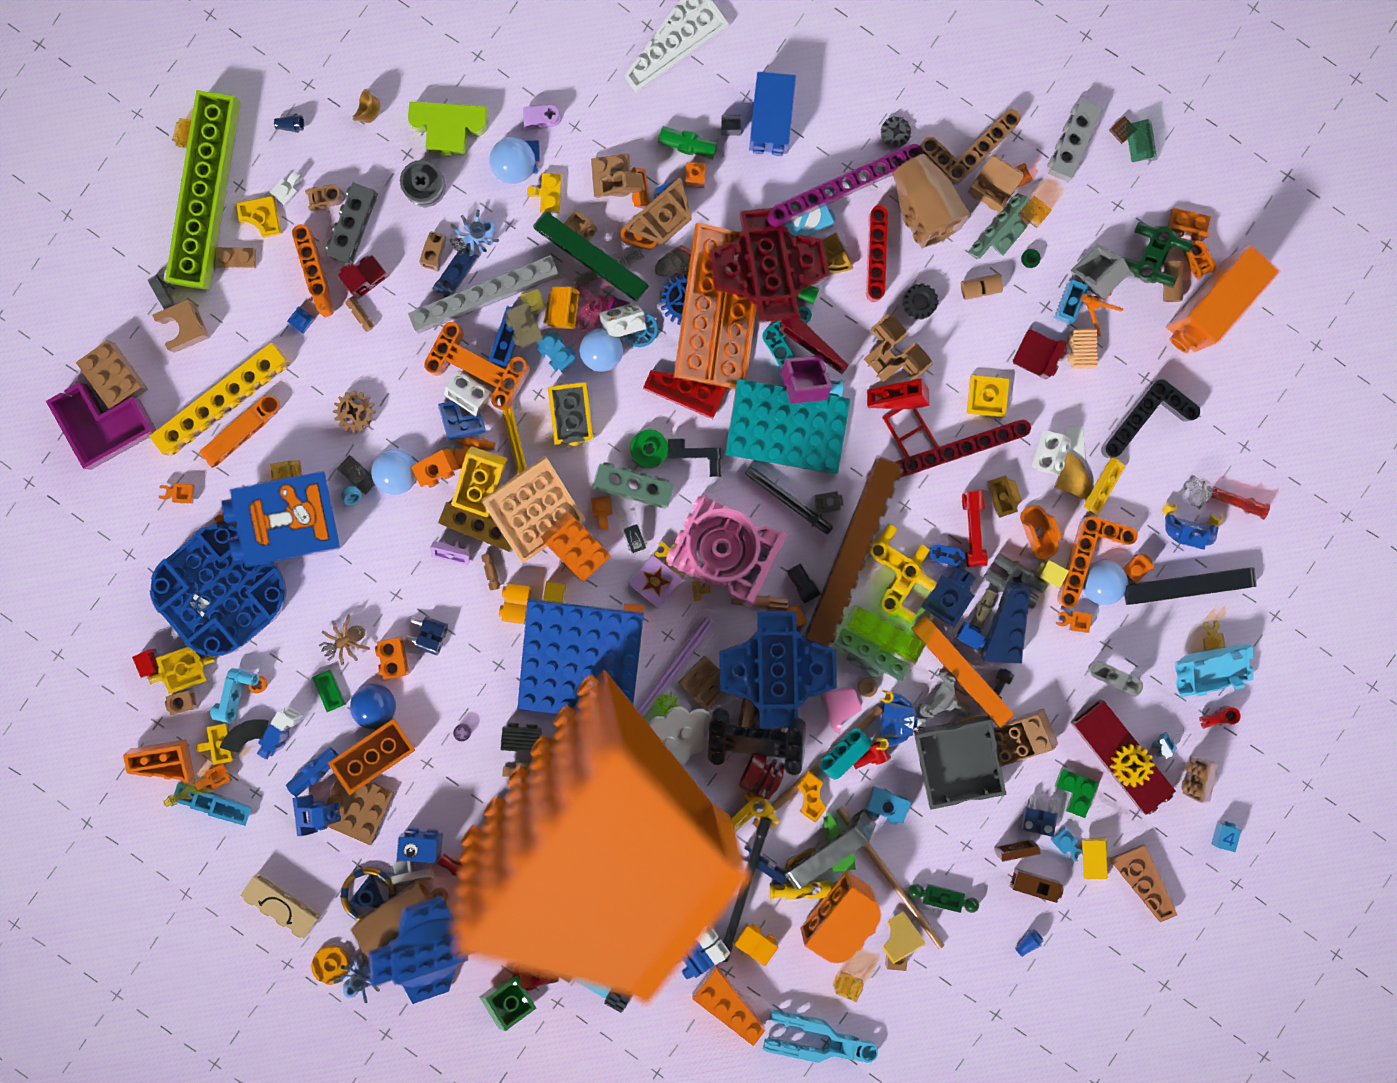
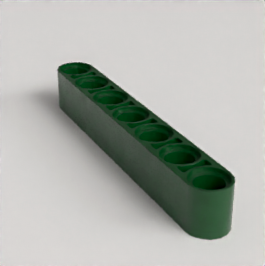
[533,211,649,302]

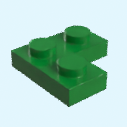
[1055,768,1098,818]

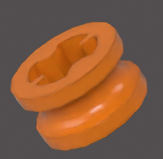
[248,676,268,694]

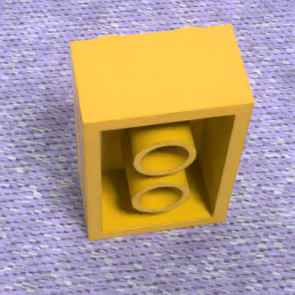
[451,446,508,518]

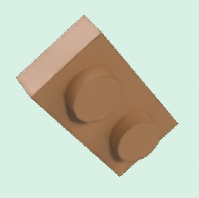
[216,247,256,268]

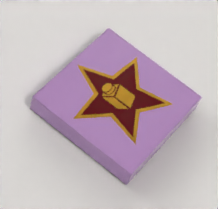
[629,555,682,608]

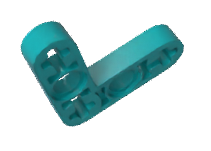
[762,306,812,369]

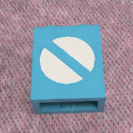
[779,197,836,237]

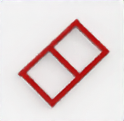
[882,408,939,467]

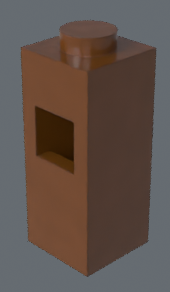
[1009,868,1064,903]

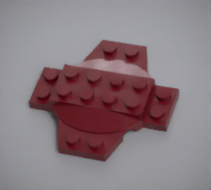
[708,208,830,323]

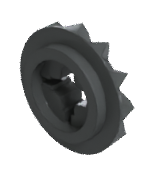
[881,116,911,147]

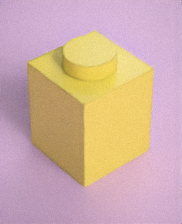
[520,289,546,315]
[1036,560,1069,588]

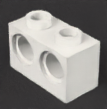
[444,370,491,416]
[1031,430,1072,476]

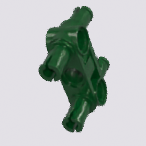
[1122,222,1194,288]

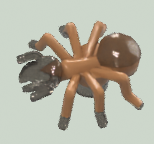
[319,615,370,665]

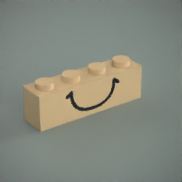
[240,873,321,938]

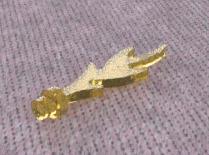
[163,769,229,807]

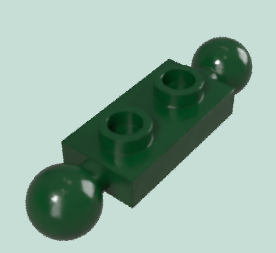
[908,883,979,913]

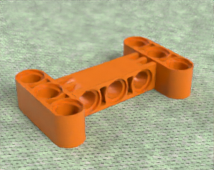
[424,322,530,411]

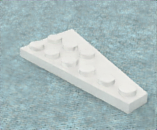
[624,0,729,93]

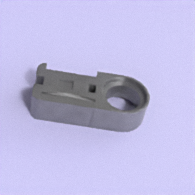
[148,274,175,309]

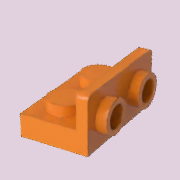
[1167,208,1211,241]

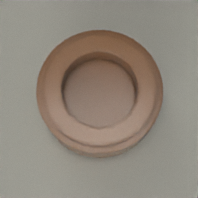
[858,678,878,697]

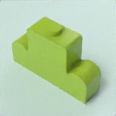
[408,101,488,157]

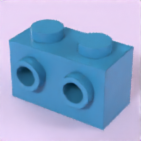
[536,329,577,373]

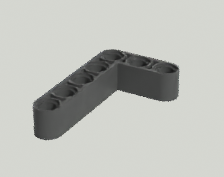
[784,809,876,890]

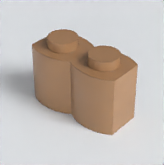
[600,171,644,197]

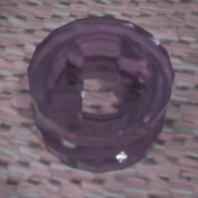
[453,723,472,742]

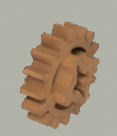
[333,391,376,433]

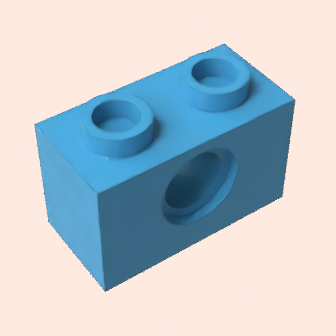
[865,786,911,825]

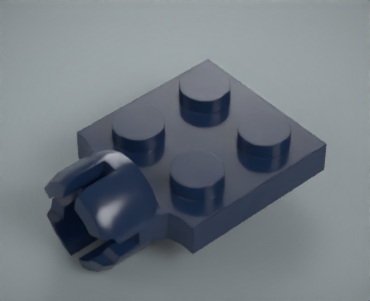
[921,566,976,628]

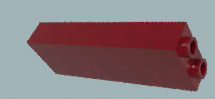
[1070,699,1176,815]

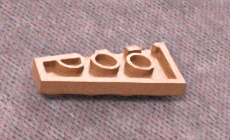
[1109,844,1178,922]

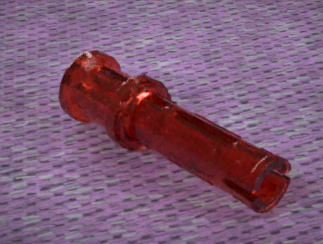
[1209,486,1270,520]

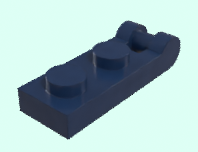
[432,245,479,298]

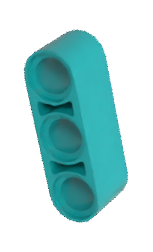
[820,728,872,780]

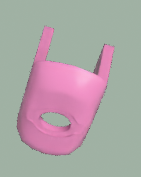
[820,687,862,734]

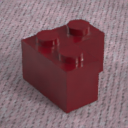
[337,255,389,299]

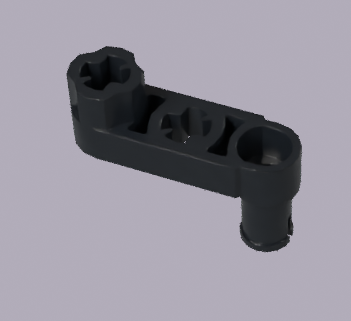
[668,439,723,477]

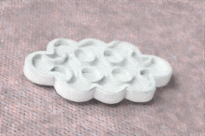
[649,706,711,765]

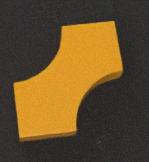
[796,770,827,823]

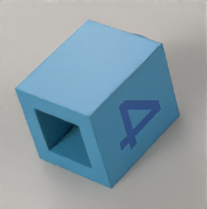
[1211,821,1242,853]

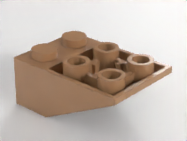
[993,708,1059,767]
[1181,756,1219,803]

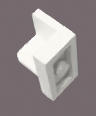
[391,861,434,886]

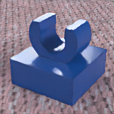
[287,306,315,334]

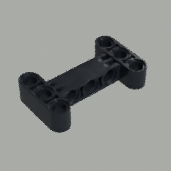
[708,708,806,775]

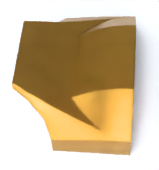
[987,475,1022,518]

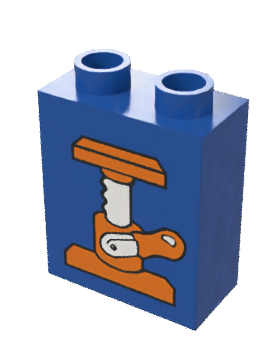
[221,471,340,567]

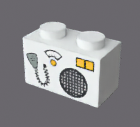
[600,302,646,338]

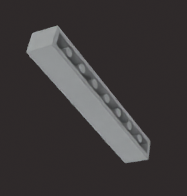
[408,255,560,334]

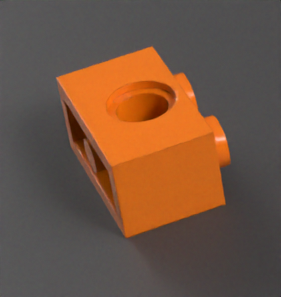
[411,448,460,488]

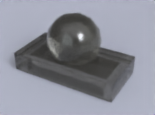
[337,455,375,495]

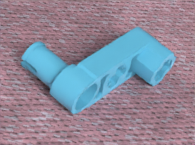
[210,668,259,723]

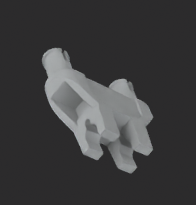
[1088,661,1143,697]

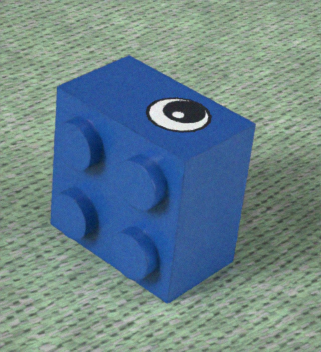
[396,828,443,863]

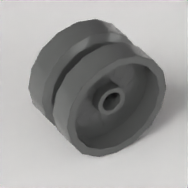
[400,160,446,208]

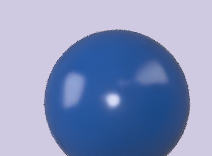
[350,684,396,729]

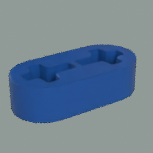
[928,544,965,566]

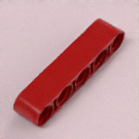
[866,205,888,302]

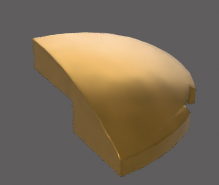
[823,232,854,273]
[1054,453,1091,500]

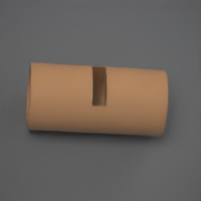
[1163,261,1184,302]
[960,274,1003,300]

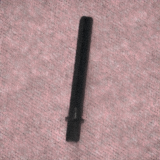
[744,466,833,535]

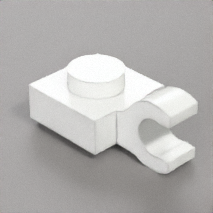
[270,171,303,206]

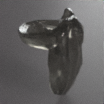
[655,247,689,278]

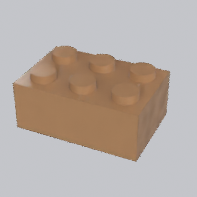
[75,340,148,410]

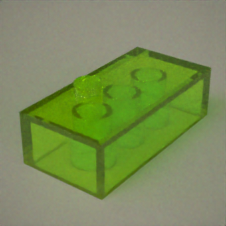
[844,605,927,664]

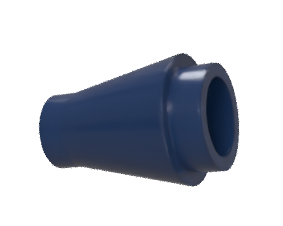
[274,113,304,133]

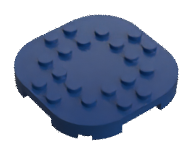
[150,524,287,656]

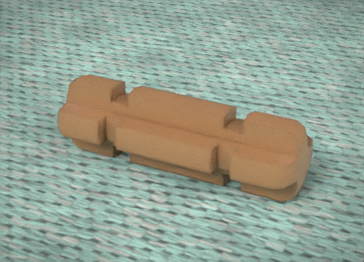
[345,297,375,332]
[481,553,501,590]

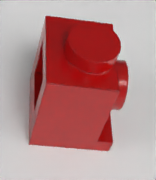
[132,648,159,678]

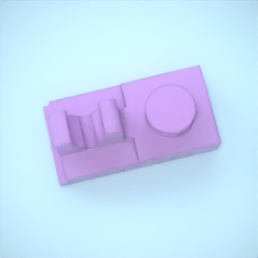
[431,541,471,565]

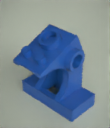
[292,794,341,836]

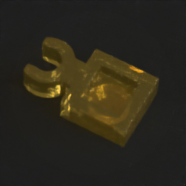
[1202,620,1226,651]

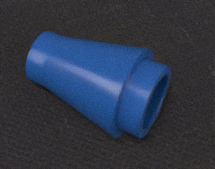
[1015,929,1044,957]

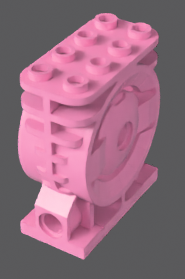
[666,494,788,608]

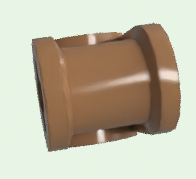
[305,185,345,211]

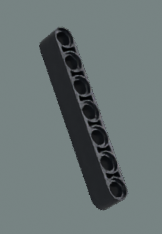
[1124,567,1257,605]

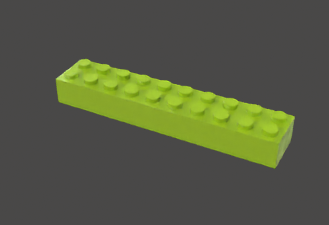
[165,90,241,291]

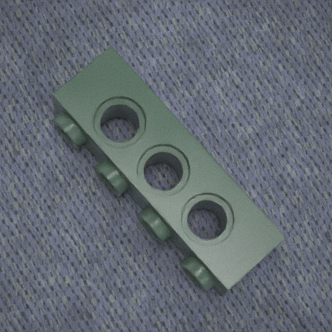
[592,462,674,509]

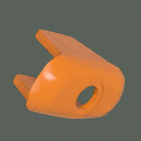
[1020,505,1062,560]

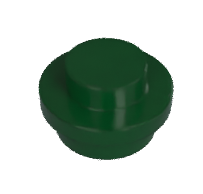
[1021,249,1041,268]

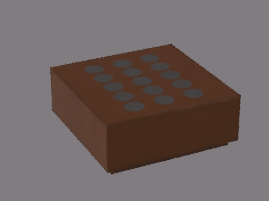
[1109,116,1137,144]

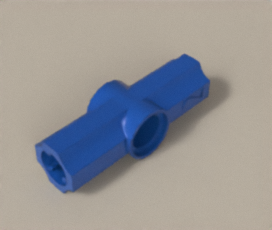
[286,747,339,797]

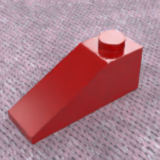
[867,378,930,409]

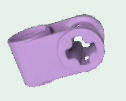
[523,105,561,129]

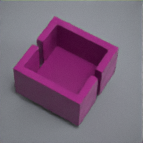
[781,355,832,404]

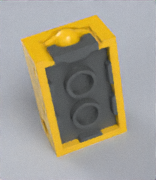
[548,382,594,446]

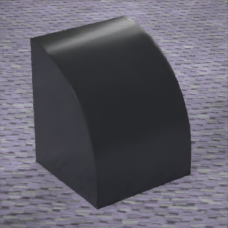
[721,115,741,136]

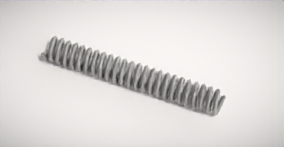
[572,248,645,288]

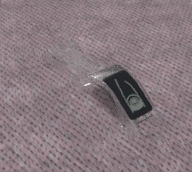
[609,475,650,558]

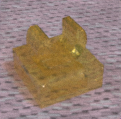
[692,581,711,601]

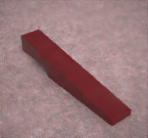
[753,303,849,374]

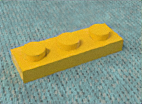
[1083,457,1126,516]

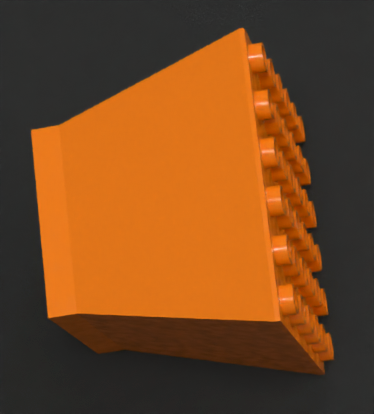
[452,669,750,1006]

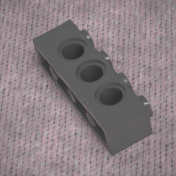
[326,182,378,265]

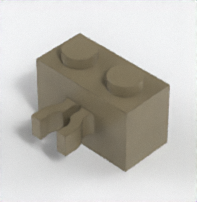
[504,302,543,349]

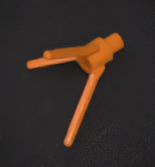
[1081,293,1123,337]

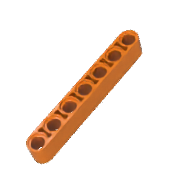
[911,616,1015,728]

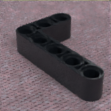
[1101,379,1200,458]

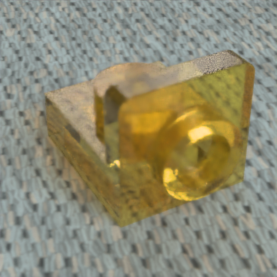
[270,460,302,481]

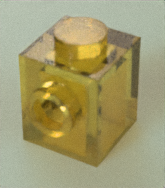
[1019,195,1052,228]

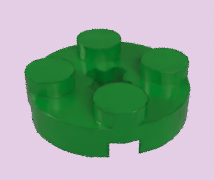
[630,429,668,468]

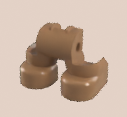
[864,313,933,382]

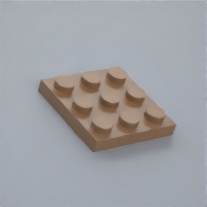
[326,778,394,845]

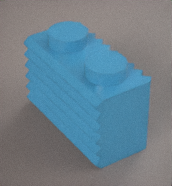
[1053,280,1089,325]

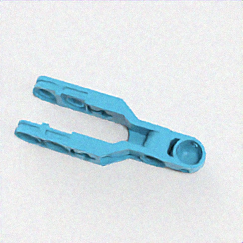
[762,1010,878,1063]

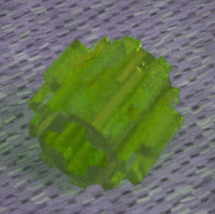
[656,691,680,715]

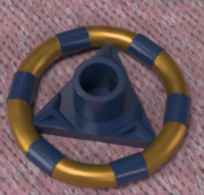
[340,867,396,921]

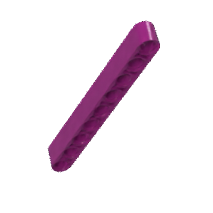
[767,144,923,227]

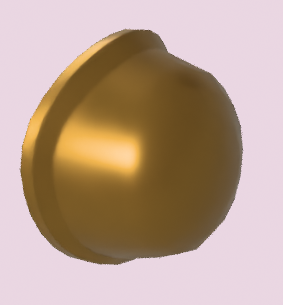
[353,89,380,123]

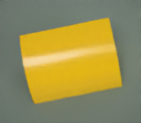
[1082,837,1109,879]

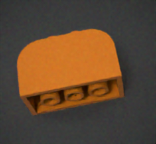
[800,870,881,963]

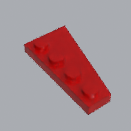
[643,370,727,420]

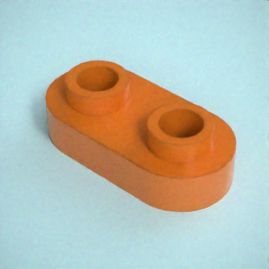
[620,227,658,250]

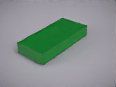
[312,670,346,712]

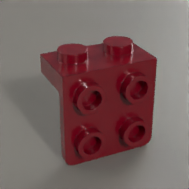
[1012,329,1067,380]

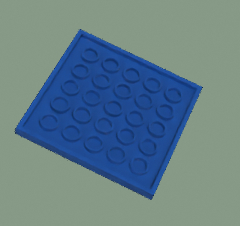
[517,599,644,714]

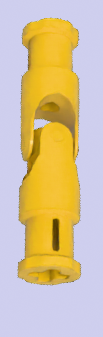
[769,881,836,900]

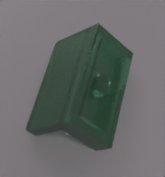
[1126,119,1158,163]

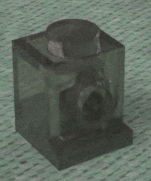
[814,491,844,514]

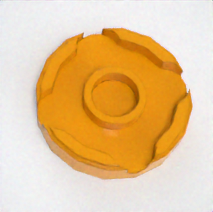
[311,945,350,985]

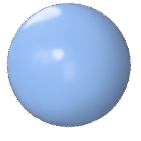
[580,328,623,372]

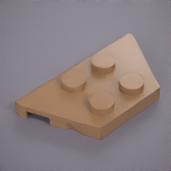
[624,177,692,245]

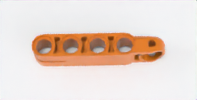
[292,224,334,318]
[199,395,281,468]

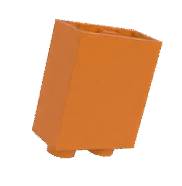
[1166,245,1281,353]

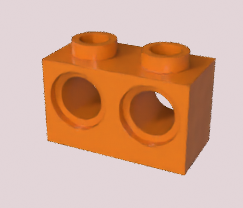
[375,637,410,680]

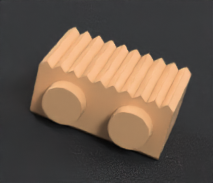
[1067,328,1098,369]

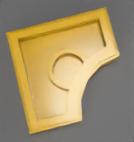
[236,196,282,238]
[882,911,926,964]

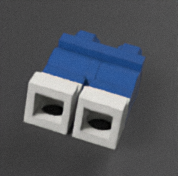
[257,706,304,760]
[682,927,730,979]

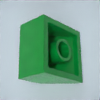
[479,976,537,1031]

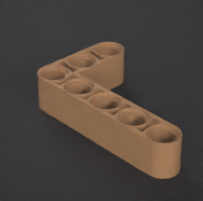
[920,109,1021,185]

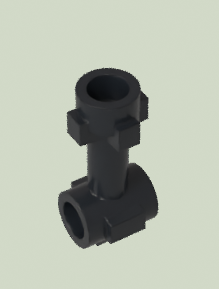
[993,668,1014,699]

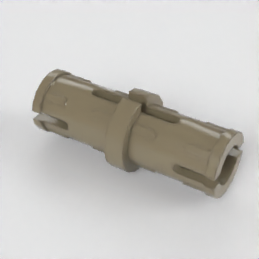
[971,589,998,628]

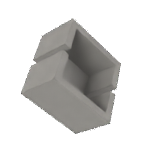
[1070,243,1131,300]

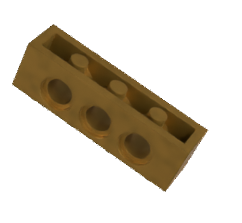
[438,502,512,552]

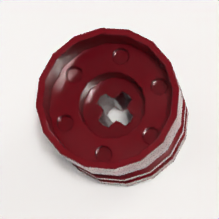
[739,754,785,800]

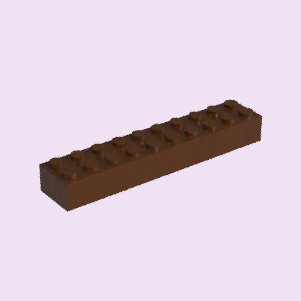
[806,455,903,647]

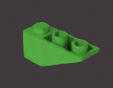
[823,811,856,872]

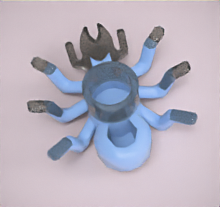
[450,209,499,256]
[333,954,380,1004]

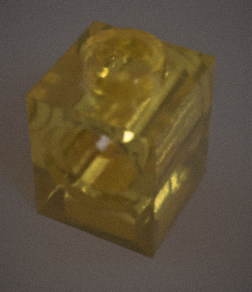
[832,971,864,1002]

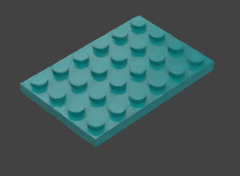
[725,379,850,474]

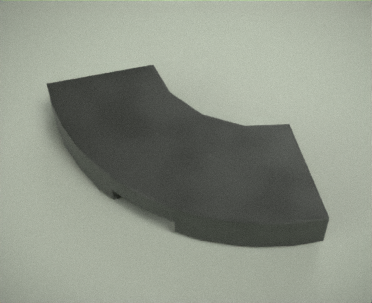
[220,719,269,753]

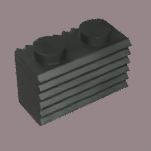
[500,723,542,752]

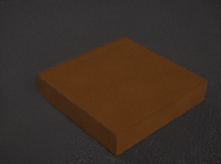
[994,839,1041,862]

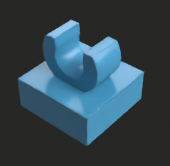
[1151,732,1177,758]

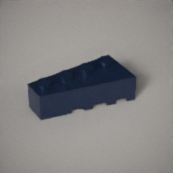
[980,582,1030,664]

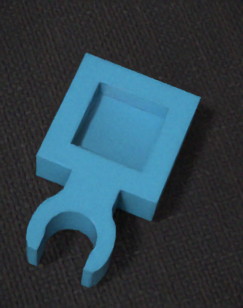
[1050,827,1083,862]

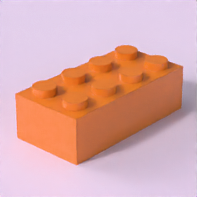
[328,718,416,795]

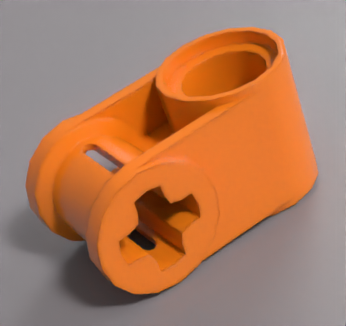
[1184,240,1217,280]

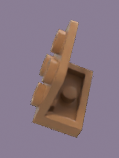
[968,155,1024,213]

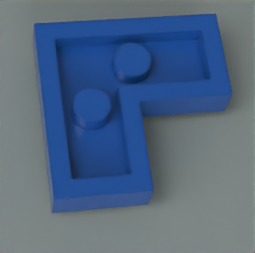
[438,401,486,441]

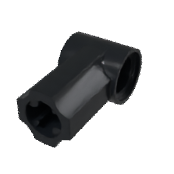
[786,563,821,604]

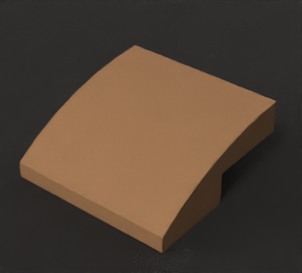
[678,655,725,711]

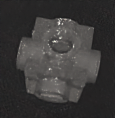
[1178,475,1214,509]

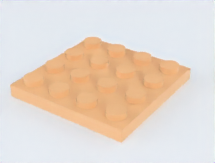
[481,456,585,564]

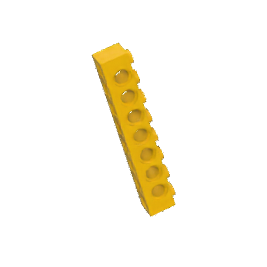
[149,343,290,456]

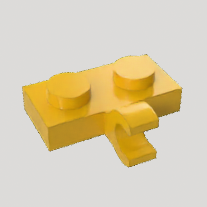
[527,173,561,214]
[196,723,234,765]

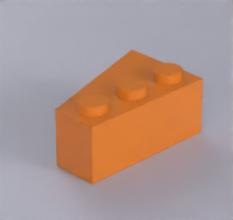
[123,739,195,782]

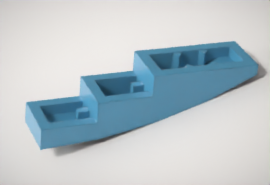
[172,782,252,826]

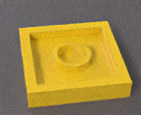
[966,375,1009,418]

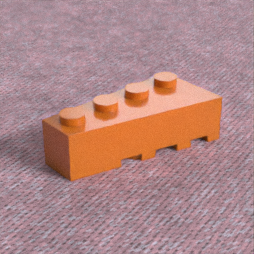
[692,964,765,1046]

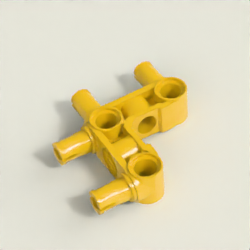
[869,523,937,624]

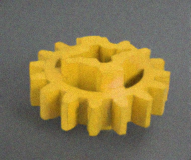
[1110,744,1154,787]

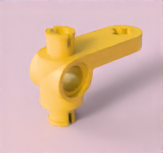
[731,790,780,833]

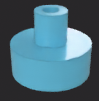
[341,486,362,506]

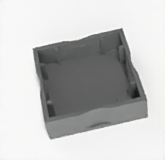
[913,716,1007,810]

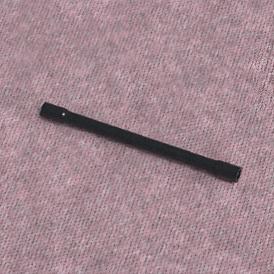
[720,816,772,962]

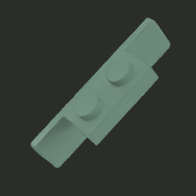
[968,193,1029,259]
[835,628,910,682]

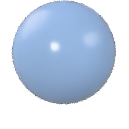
[489,137,535,184]
[371,449,417,495]
[1082,560,1128,605]

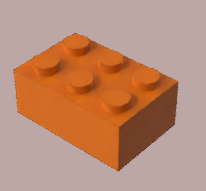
[541,511,611,582]

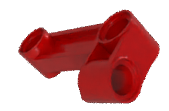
[962,490,988,568]

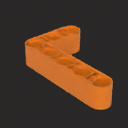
[1057,516,1138,608]

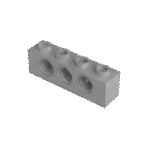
[1047,99,1103,183]

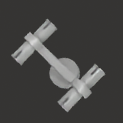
[918,671,970,718]

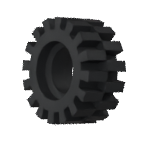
[902,283,939,320]

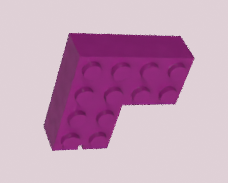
[46,382,157,470]

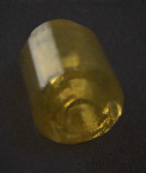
[172,118,191,148]

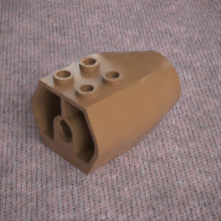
[893,154,970,249]
[350,880,434,958]

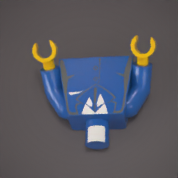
[1162,501,1223,550]
[875,690,925,750]

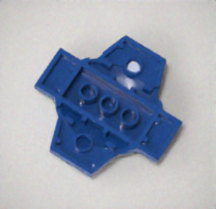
[719,611,837,729]
[368,896,468,1004]

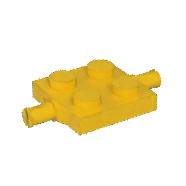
[148,647,215,694]

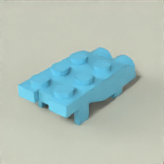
[1175,643,1254,697]

